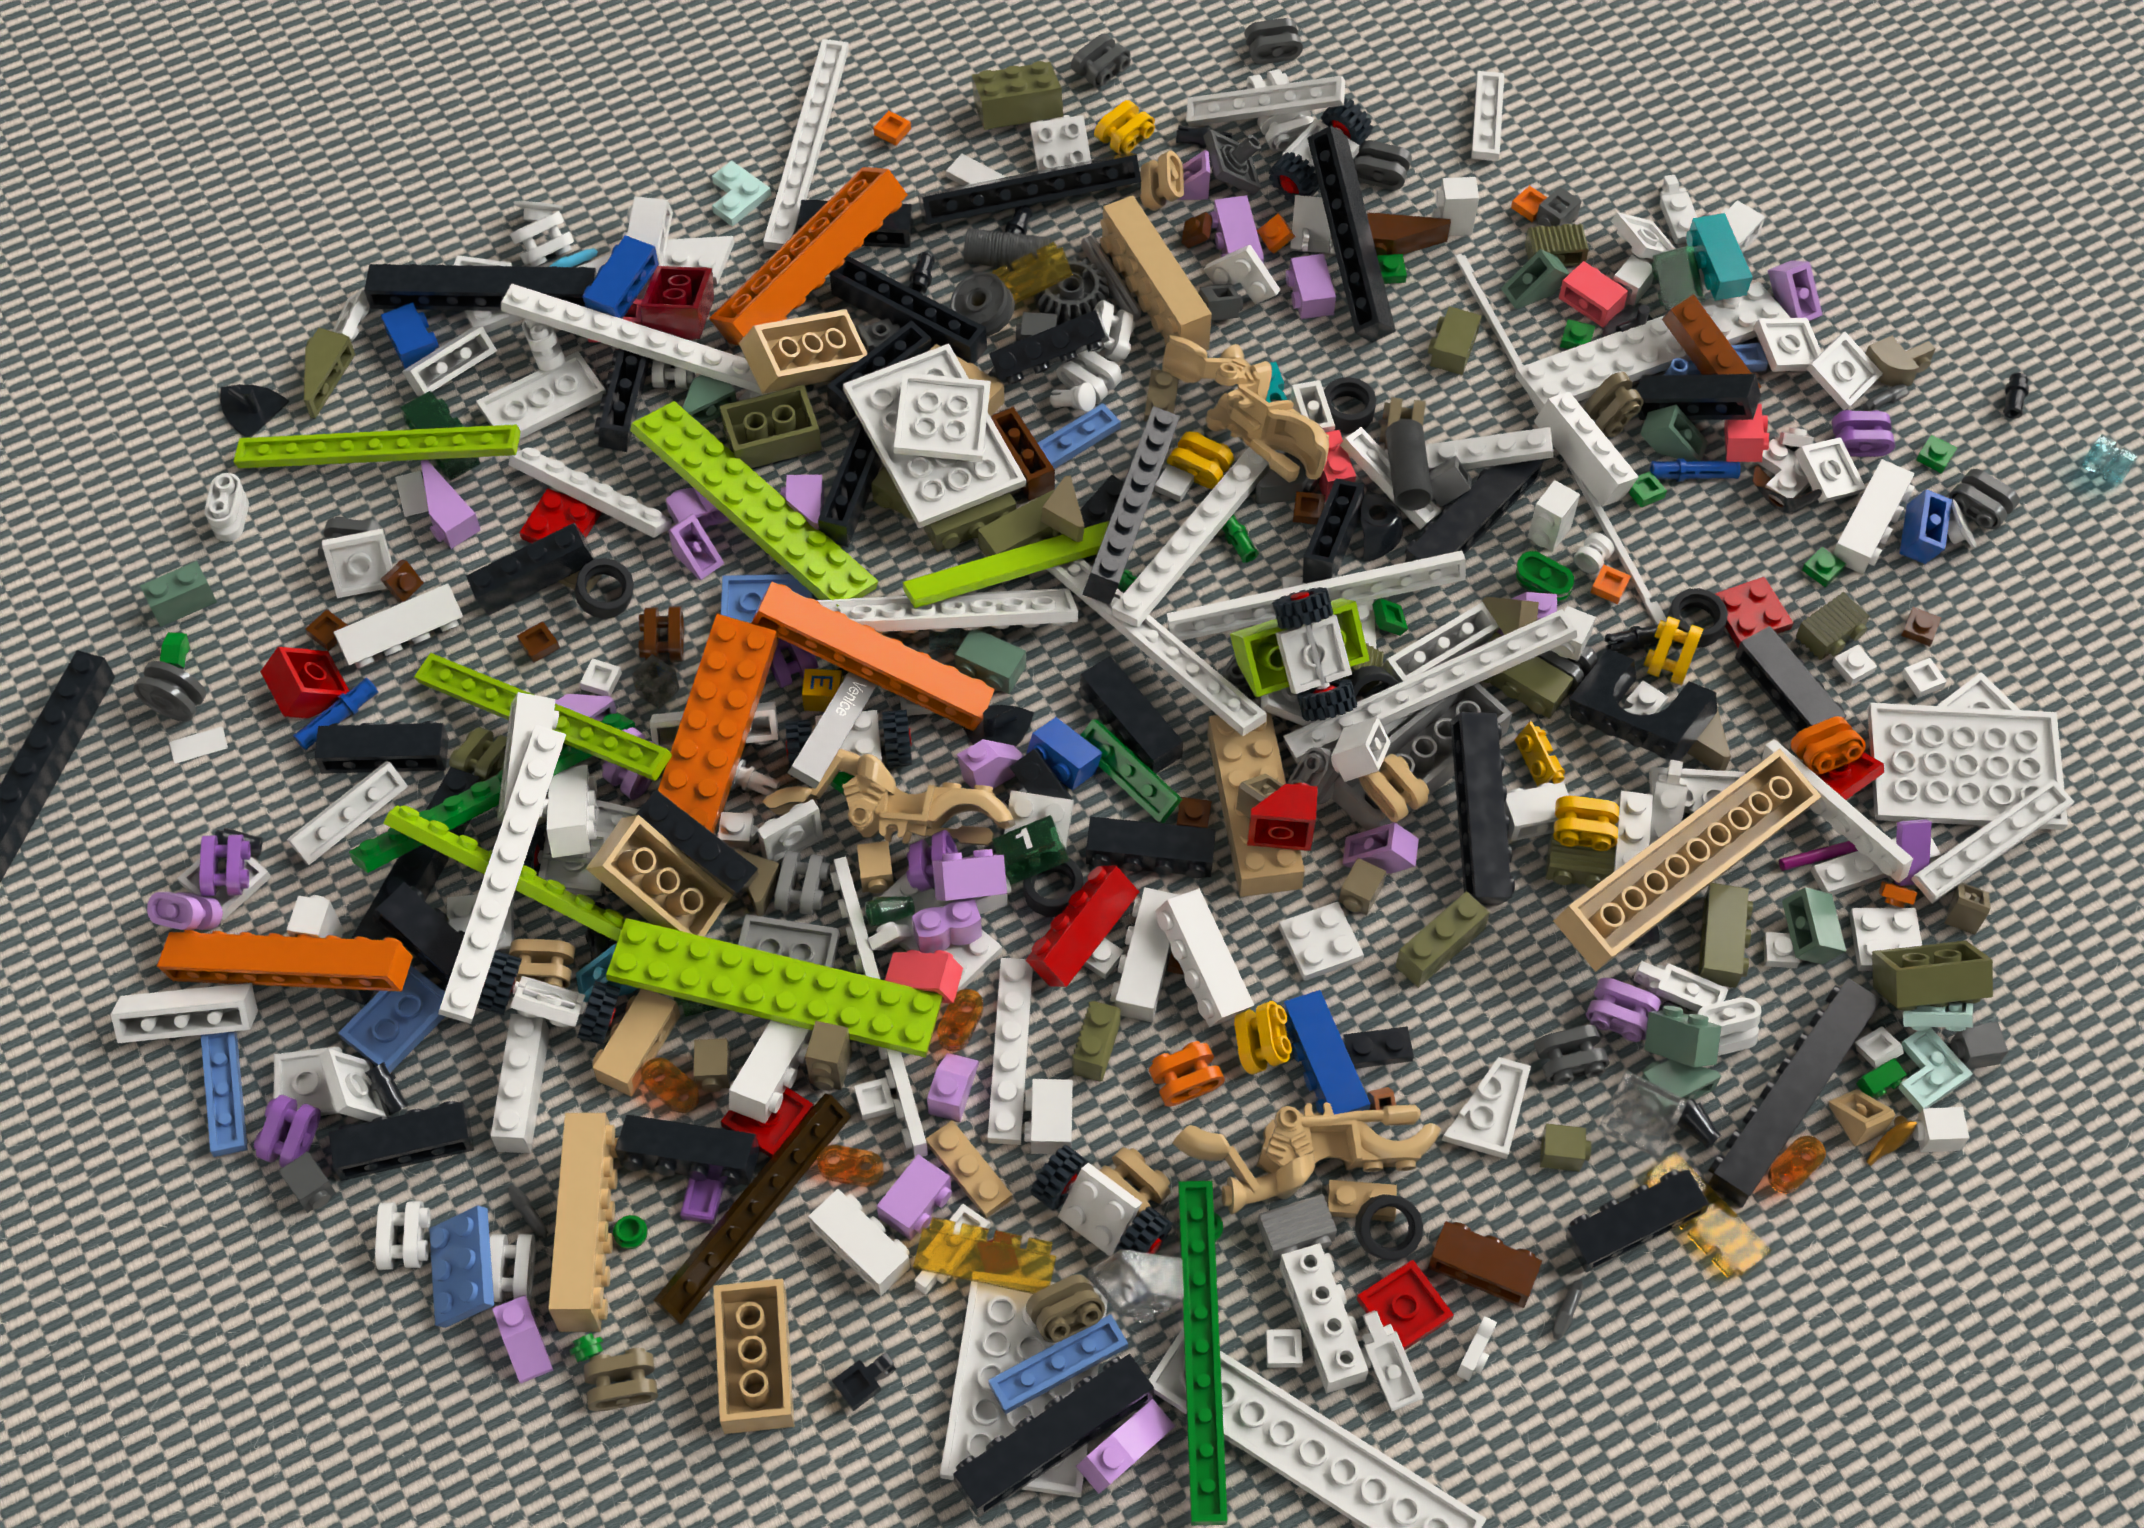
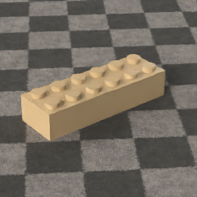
[1100,195,1212,350]
[1207,711,1305,897]
[548,1113,619,1332]

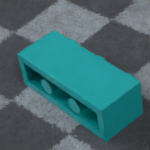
[1686,213,1753,301]

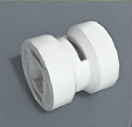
[1573,532,1614,574]

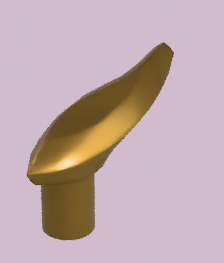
[1866,1116,1917,1166]

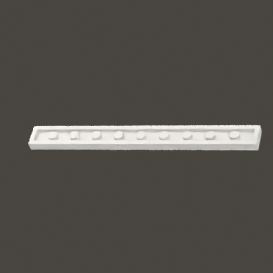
[763,39,849,250]
[501,284,780,395]
[1112,447,1285,628]
[1167,551,1466,641]
[1046,559,1267,736]
[1283,609,1578,765]
[438,725,566,1024]
[830,856,928,1157]

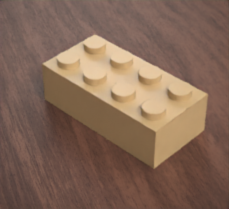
[739,309,867,394]
[586,815,732,937]
[713,1279,795,1434]

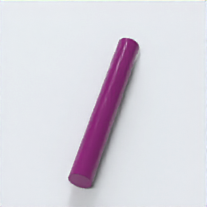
[1779,841,1858,871]

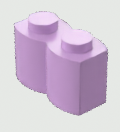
[666,488,729,529]
[912,898,982,953]

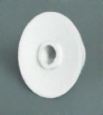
[513,201,563,222]
[1947,499,1976,548]

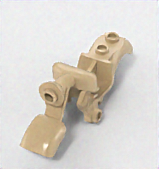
[1162,335,1329,482]
[762,749,1016,846]
[1172,1102,1441,1214]

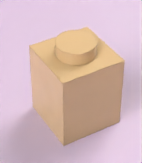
[857,841,894,894]

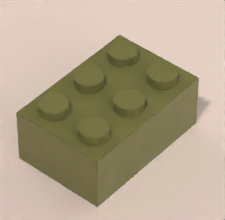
[971,61,1064,130]
[719,385,822,468]
[1872,940,1993,1011]

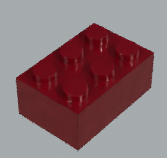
[641,266,714,341]

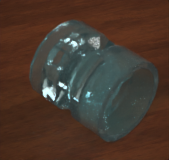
[2081,434,2139,487]

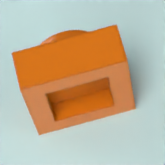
[873,110,911,146]
[1511,185,1547,222]
[1257,213,1295,254]
[1590,564,1631,604]
[1879,881,1917,908]

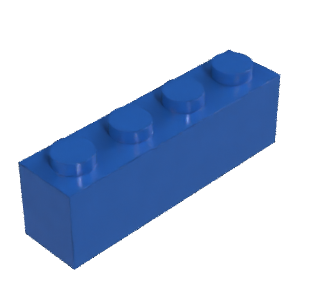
[1283,990,1370,1115]

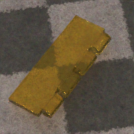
[990,242,1073,304]
[1643,1151,1771,1278]
[913,1217,1056,1294]

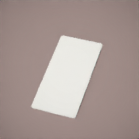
[395,471,428,517]
[169,727,228,764]

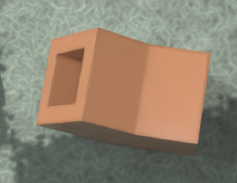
[1367,1087,1396,1110]

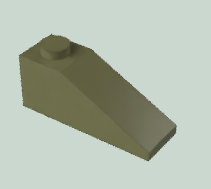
[304,328,356,419]

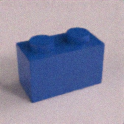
[381,303,439,369]
[1899,489,1952,564]
[1026,717,1103,790]

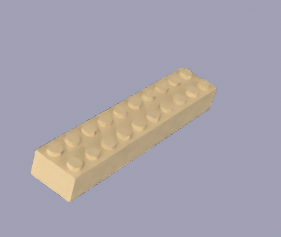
[1553,749,1822,972]

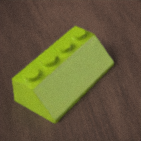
[1230,598,1370,697]

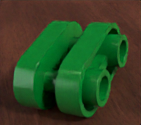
[1515,551,1574,604]

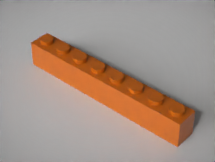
[751,582,995,731]
[157,930,413,992]

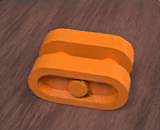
[1791,716,1866,775]
[1149,1041,1225,1107]

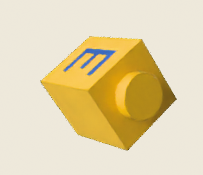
[802,669,843,712]

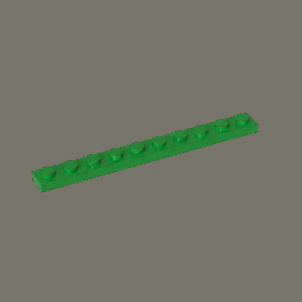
[349,712,636,873]
[1178,1181,1228,1526]

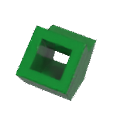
[160,632,190,668]

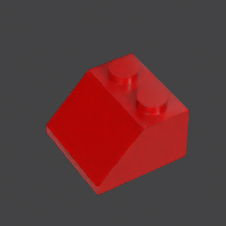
[260,647,350,718]
[1247,783,1318,851]

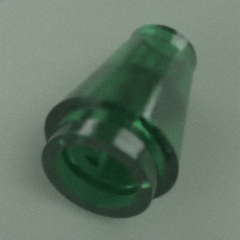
[865,896,915,927]

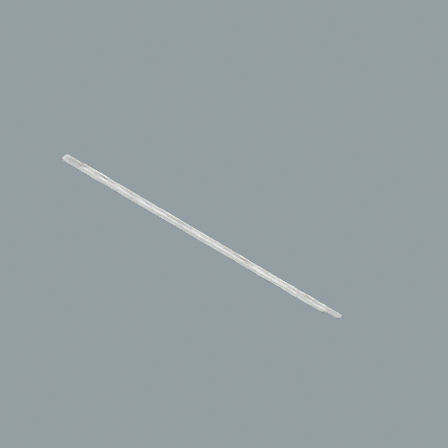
[1455,254,1667,625]

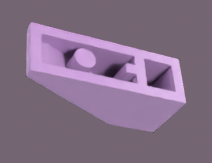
[421,460,480,549]
[1076,1399,1175,1494]

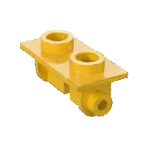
[1514,722,1565,787]

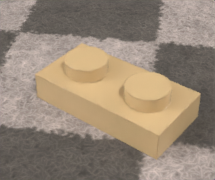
[1327,1180,1397,1222]

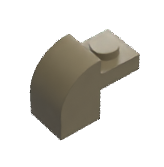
[1866,335,1936,387]

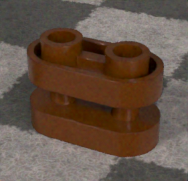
[638,606,684,664]

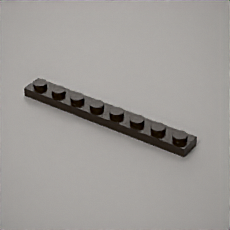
[653,1093,852,1325]

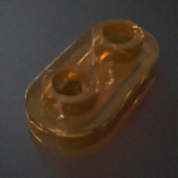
[937,989,984,1052]
[641,1057,700,1113]
[1768,1136,1826,1194]
[817,1145,884,1187]

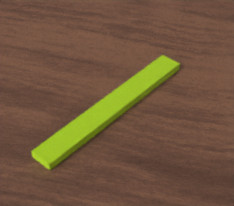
[903,521,1110,608]

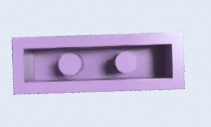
[1210,195,1264,264]

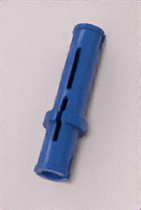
[1649,458,1741,482]
[293,678,379,751]

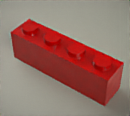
[1025,866,1140,987]

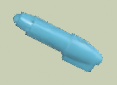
[549,248,598,267]

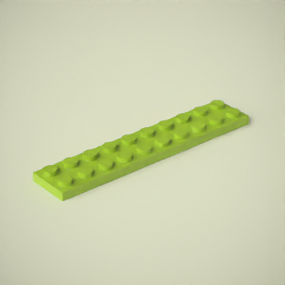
[630,401,879,607]
[606,918,943,1058]

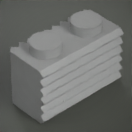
[1257,1194,1337,1261]

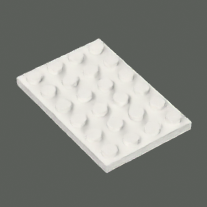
[843,344,1026,528]
[1867,703,2068,830]
[940,1272,1109,1498]

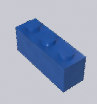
[583,235,659,319]

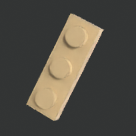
[926,1120,1013,1219]

